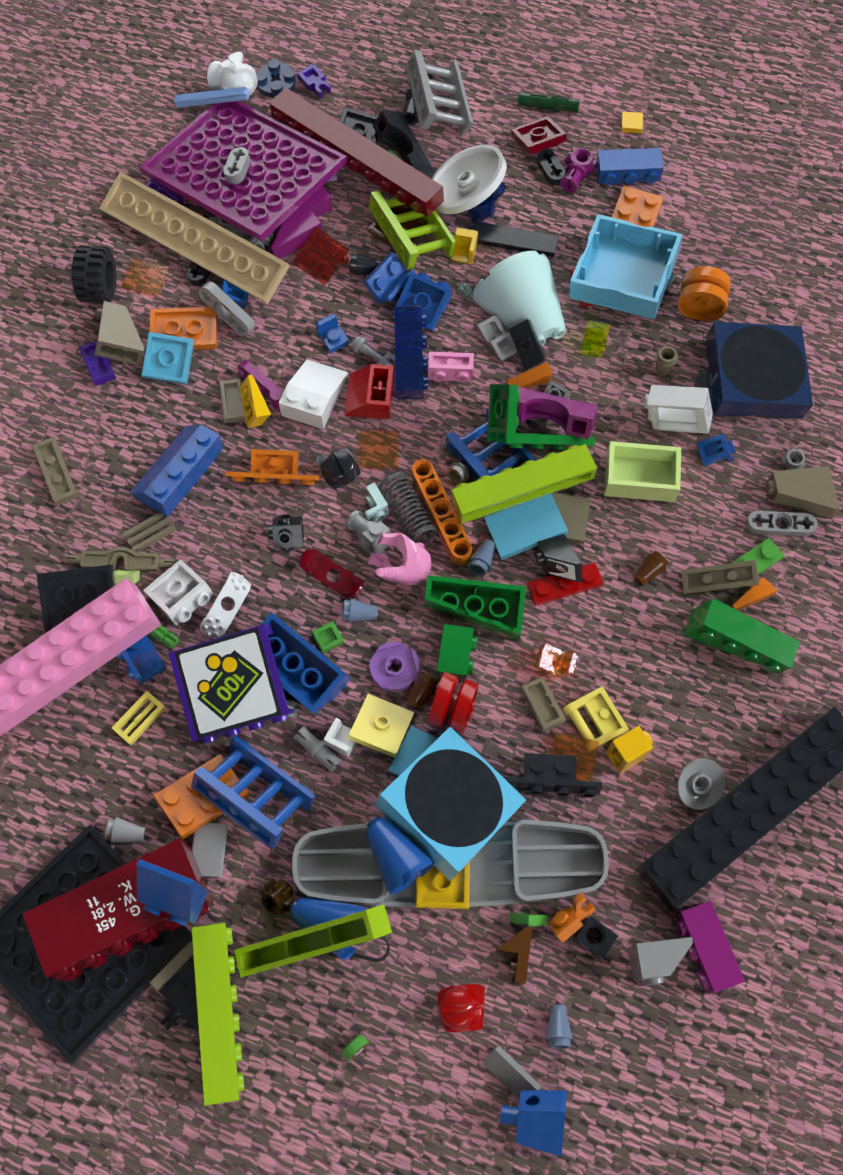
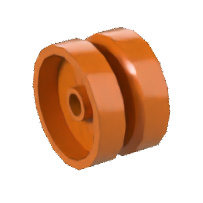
[677,266,731,322]

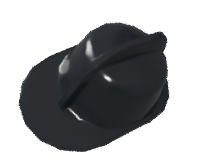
[316,448,361,489]

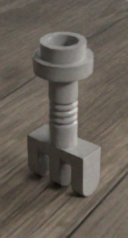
[351,336,400,369]

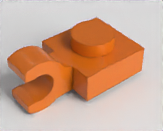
[549,893,595,943]

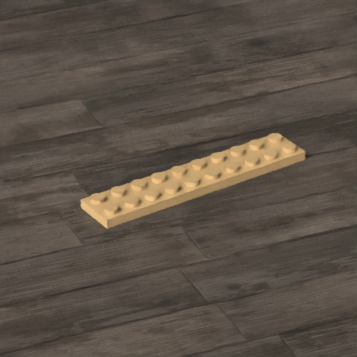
[99,172,290,304]

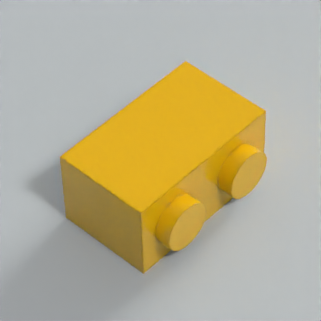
[605,726,654,774]

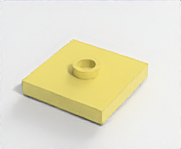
[348,694,414,758]

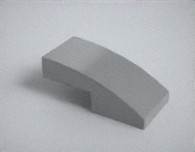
[475,315,518,362]

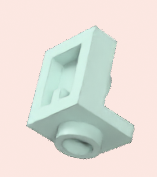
[365,483,389,523]

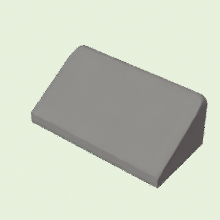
[192,823,228,878]
[483,1046,541,1100]

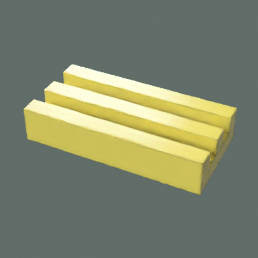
[112,691,166,745]

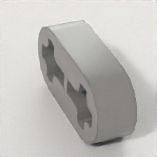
[223,147,251,184]

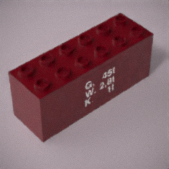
[23,838,214,982]

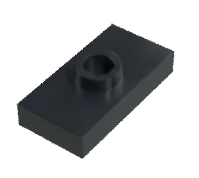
[509,319,547,370]

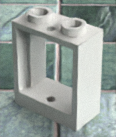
[644,385,713,434]

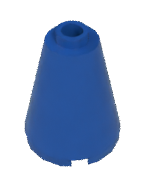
[365,816,435,895]
[290,896,366,960]

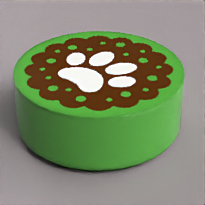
[342,1035,369,1062]

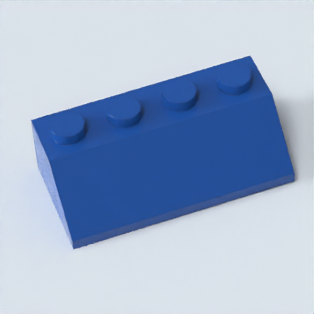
[129,424,223,517]
[261,612,352,714]

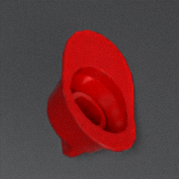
[437,984,485,1033]

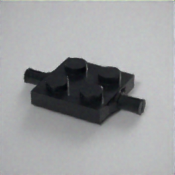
[159,950,237,1031]

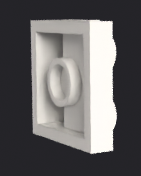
[143,559,214,626]

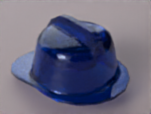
[467,182,506,223]

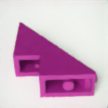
[269,186,333,259]

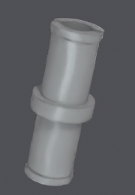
[294,726,342,772]

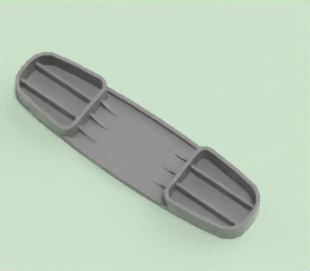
[292,820,609,908]

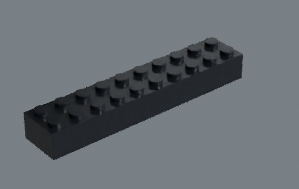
[636,706,843,912]

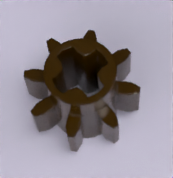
[260,878,295,913]

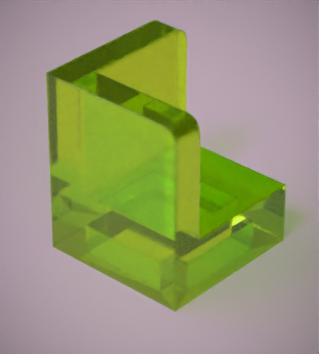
[581,321,610,358]

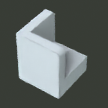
[324,718,357,757]

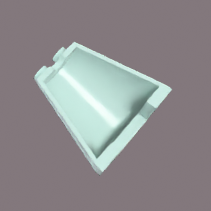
[472,251,567,346]

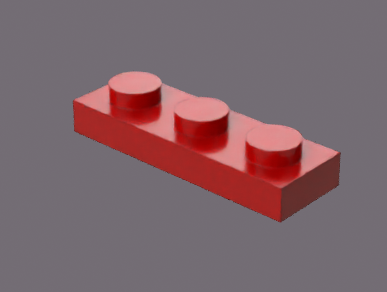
[527,562,604,606]

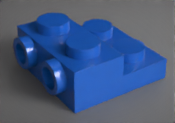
[393,272,453,332]

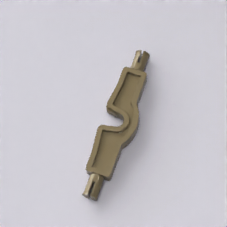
[66,547,175,572]

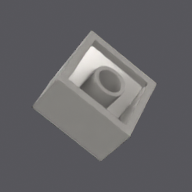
[628,937,693,986]

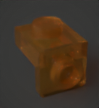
[534,643,578,678]

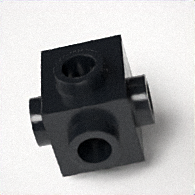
[268,514,304,551]

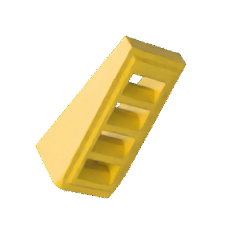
[239,375,271,428]

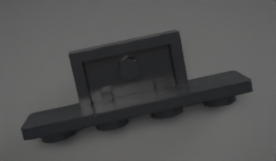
[503,753,602,798]

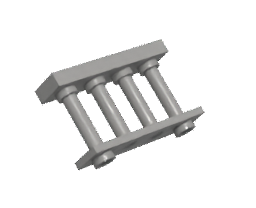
[406,49,473,137]

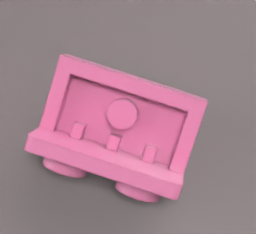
[428,352,474,382]

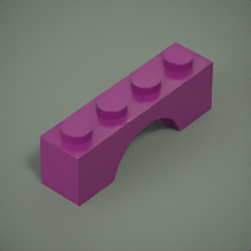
[517,387,599,440]

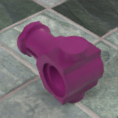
[560,147,597,193]

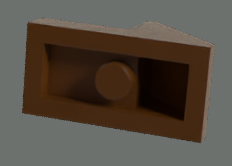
[496,926,533,985]

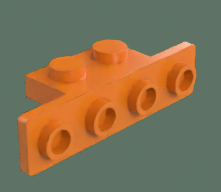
[225,449,321,485]

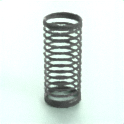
[379,472,437,543]

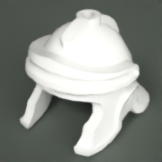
[207,52,258,95]

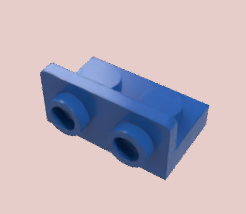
[362,253,415,303]
[117,635,167,684]

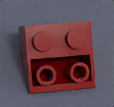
[345,364,394,419]

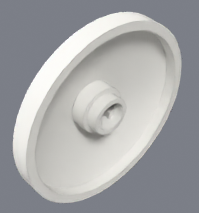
[432,145,507,214]

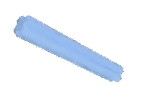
[174,87,250,108]

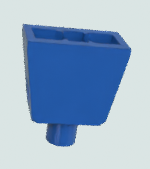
[500,1090,567,1156]

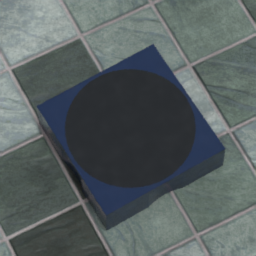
[706,322,813,418]

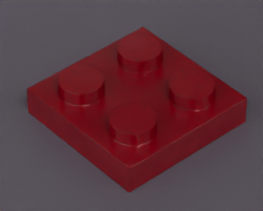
[511,116,567,155]

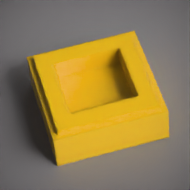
[621,112,643,134]

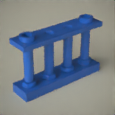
[446,407,537,481]
[191,735,315,850]

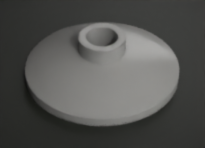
[677,758,726,810]

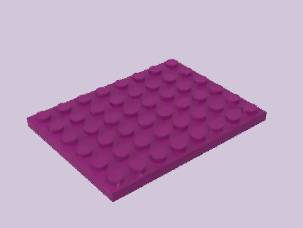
[140,101,347,241]

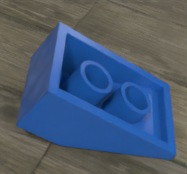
[137,859,209,926]

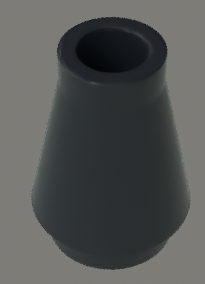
[349,253,381,275]

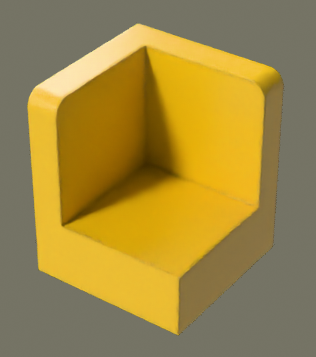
[452,228,478,264]

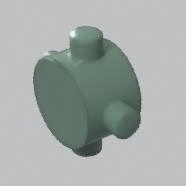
[456,282,472,298]

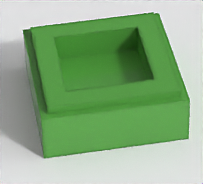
[311,621,345,654]

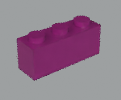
[675,901,745,994]

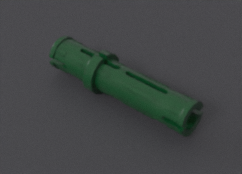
[518,92,580,113]

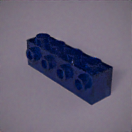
[394,306,428,400]

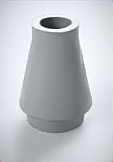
[105,817,146,843]

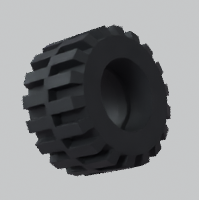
[71,245,117,304]

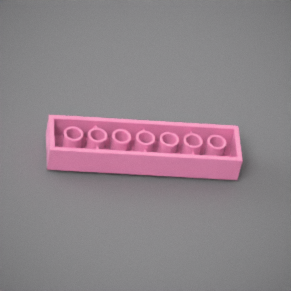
[0,578,161,736]

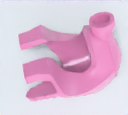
[367,533,432,585]

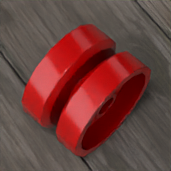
[428,672,479,736]

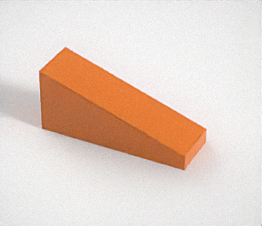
[507,362,553,389]
[732,577,778,611]

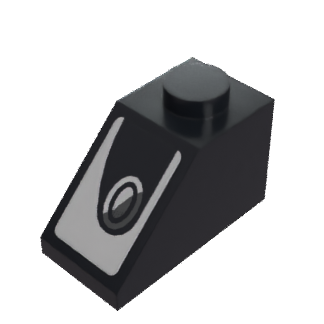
[535,534,583,582]

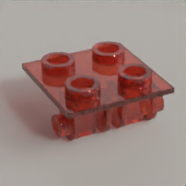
[293,227,349,286]

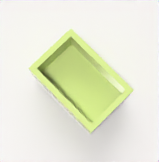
[604,441,681,502]

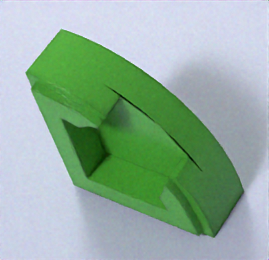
[509,912,548,926]

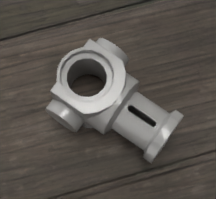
[345,510,391,555]

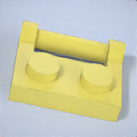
[563,686,629,753]

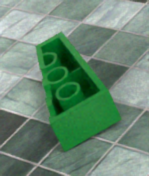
[425,575,526,640]
[683,598,800,673]

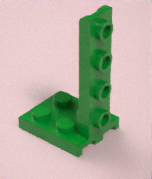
[487,384,595,449]

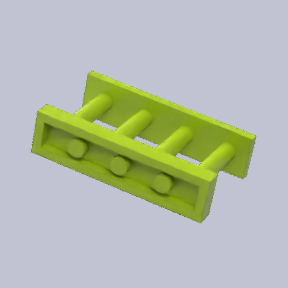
[368,190,456,270]

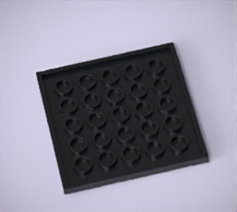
[0,824,193,1064]

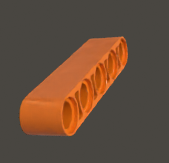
[412,459,472,566]

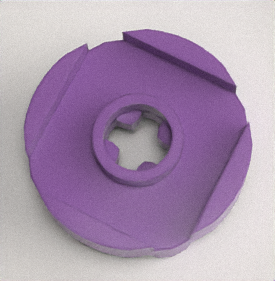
[370,642,420,692]

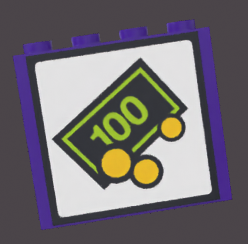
[169,624,295,744]

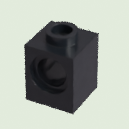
[573,916,618,960]

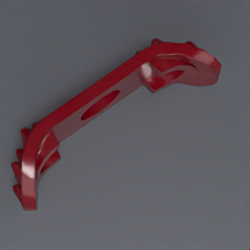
[299,548,365,600]

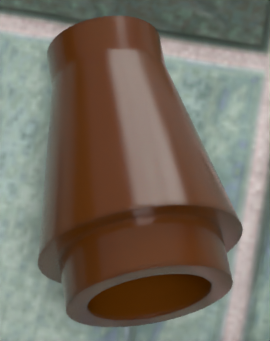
[633,551,669,586]
[405,671,439,710]

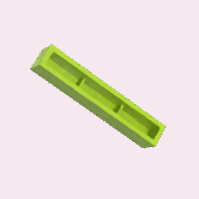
[451,444,597,524]
[234,904,392,978]
[192,922,245,1106]

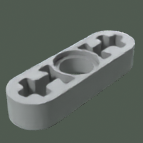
[199,282,255,336]
[746,511,818,537]

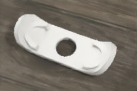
[200,572,250,639]

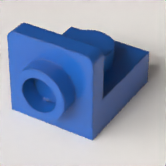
[218,279,248,309]
[316,314,350,354]
[697,433,736,466]

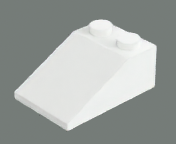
[279,360,348,429]

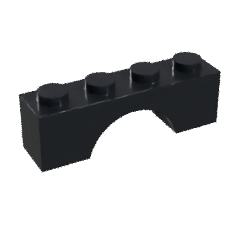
[372,109,435,179]

